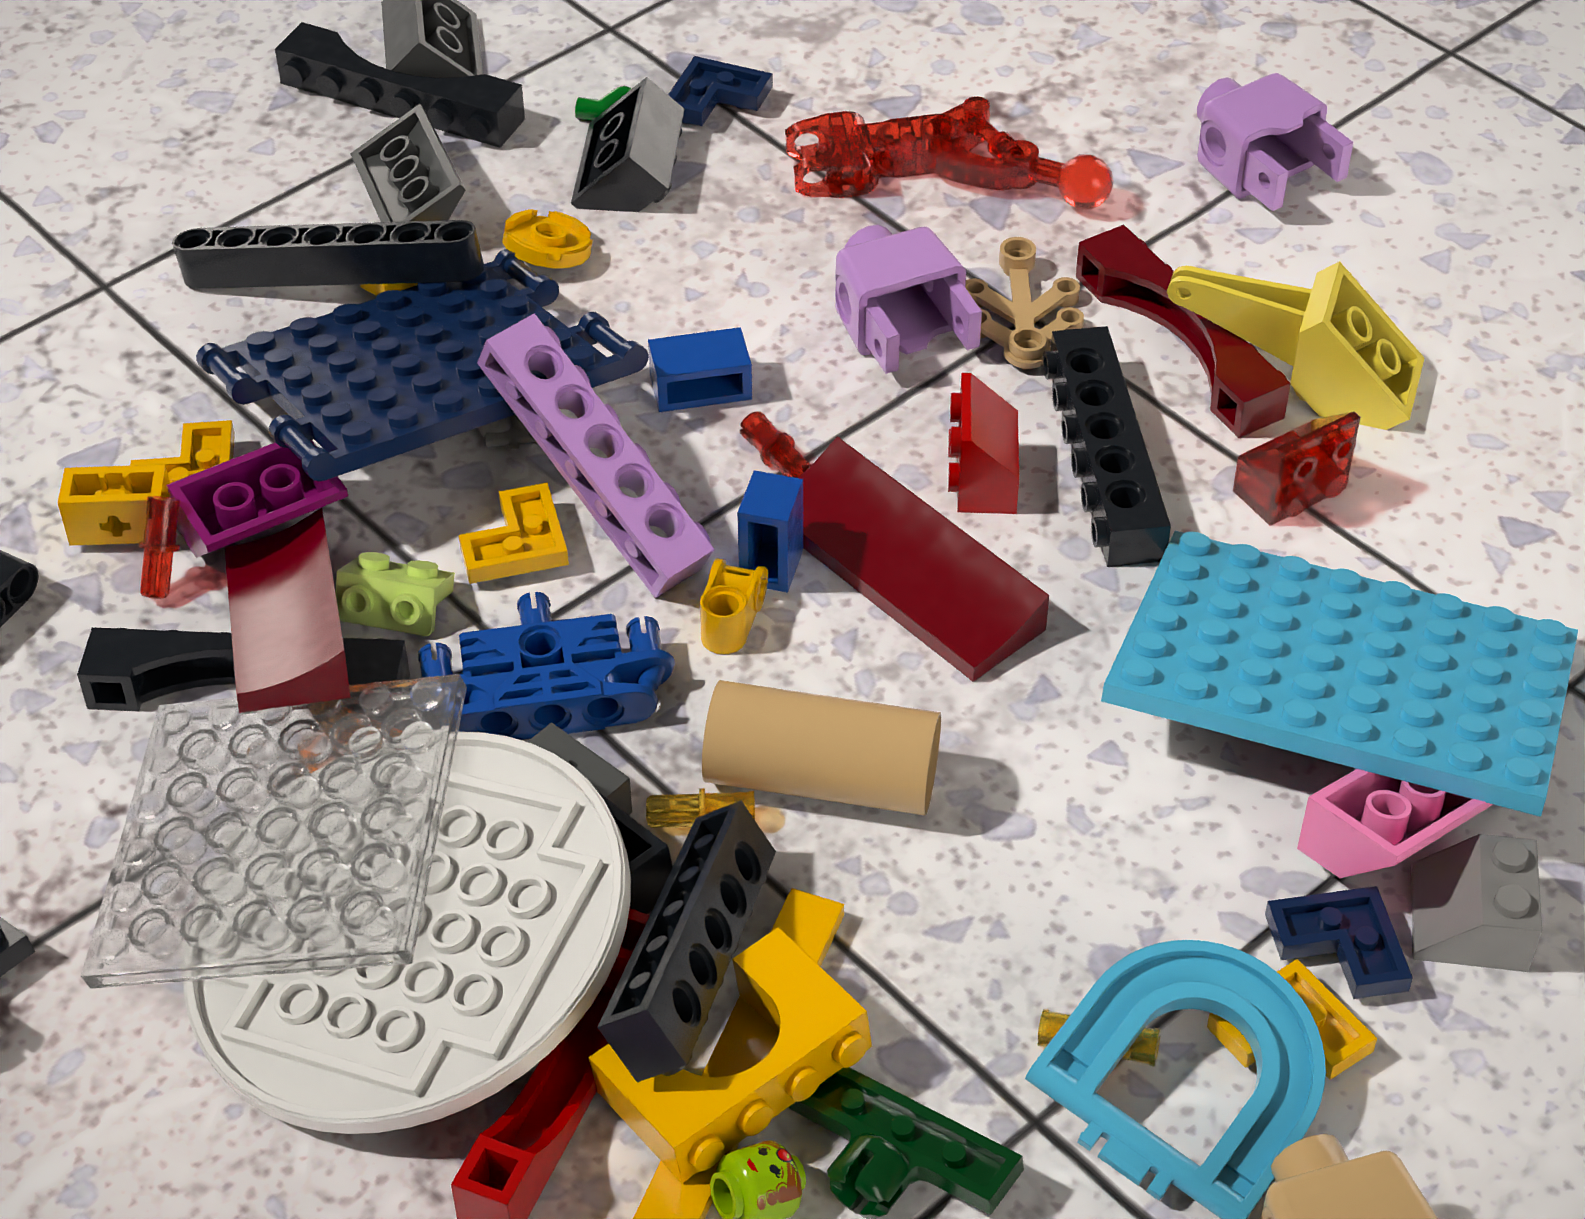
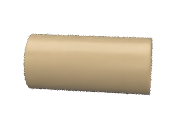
[702,680,941,816]

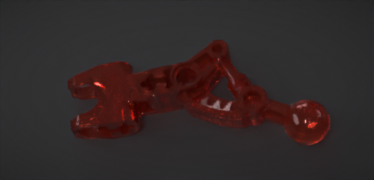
[785,96,1114,210]

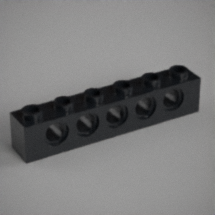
[1043,326,1171,567]
[597,800,776,1082]

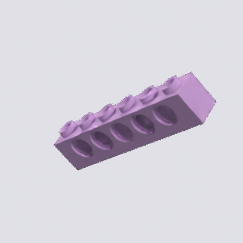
[477,313,715,599]

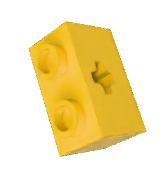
[58,465,174,546]

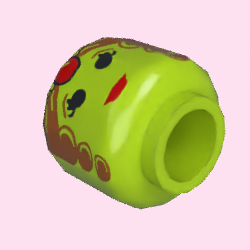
[710,1140,806,1219]

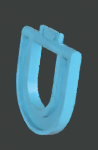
[1025,940,1326,1219]

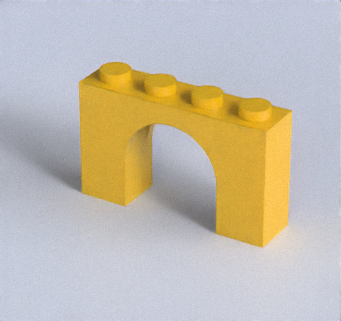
[588,927,872,1183]

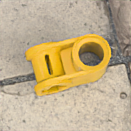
[700,558,768,654]

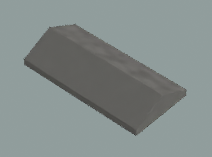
[350,104,466,222]

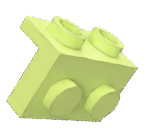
[335,552,455,636]

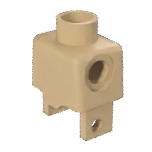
[1260,1134,1438,1219]

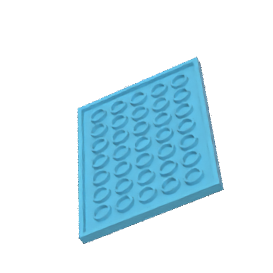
[1101,531,1578,817]

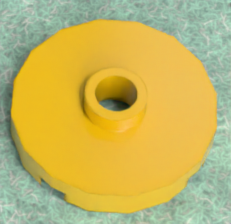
[502,209,593,269]

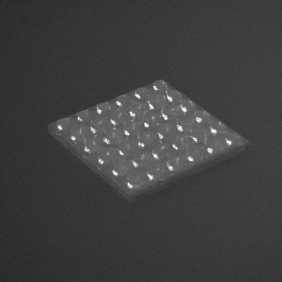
[81,674,467,989]

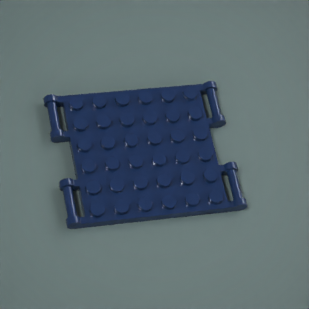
[196,249,649,481]

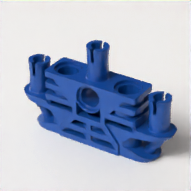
[413,592,675,740]

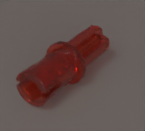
[739,411,811,478]
[138,496,181,599]

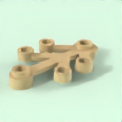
[965,237,1084,369]

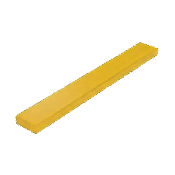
[633,888,844,1219]

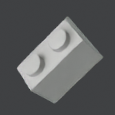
[1411,834,1542,972]

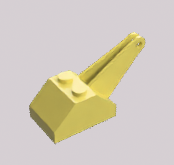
[1167,261,1425,430]

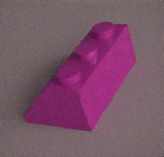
[166,440,348,558]

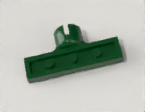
[789,1067,1024,1219]

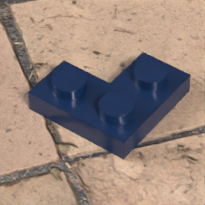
[668,56,773,126]
[1265,886,1413,999]

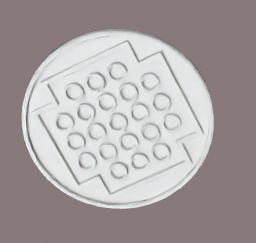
[184,732,631,1134]

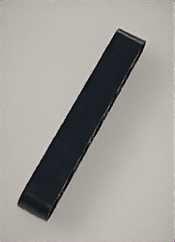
[172,220,484,289]

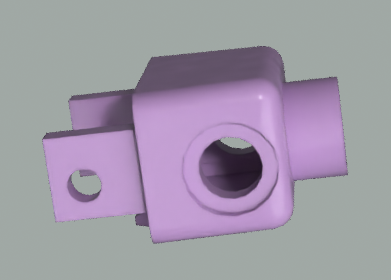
[1197,73,1353,211]
[835,225,982,374]

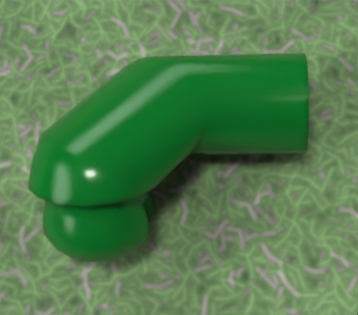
[575,86,631,121]

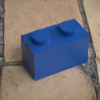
[648,327,752,412]
[737,470,803,593]

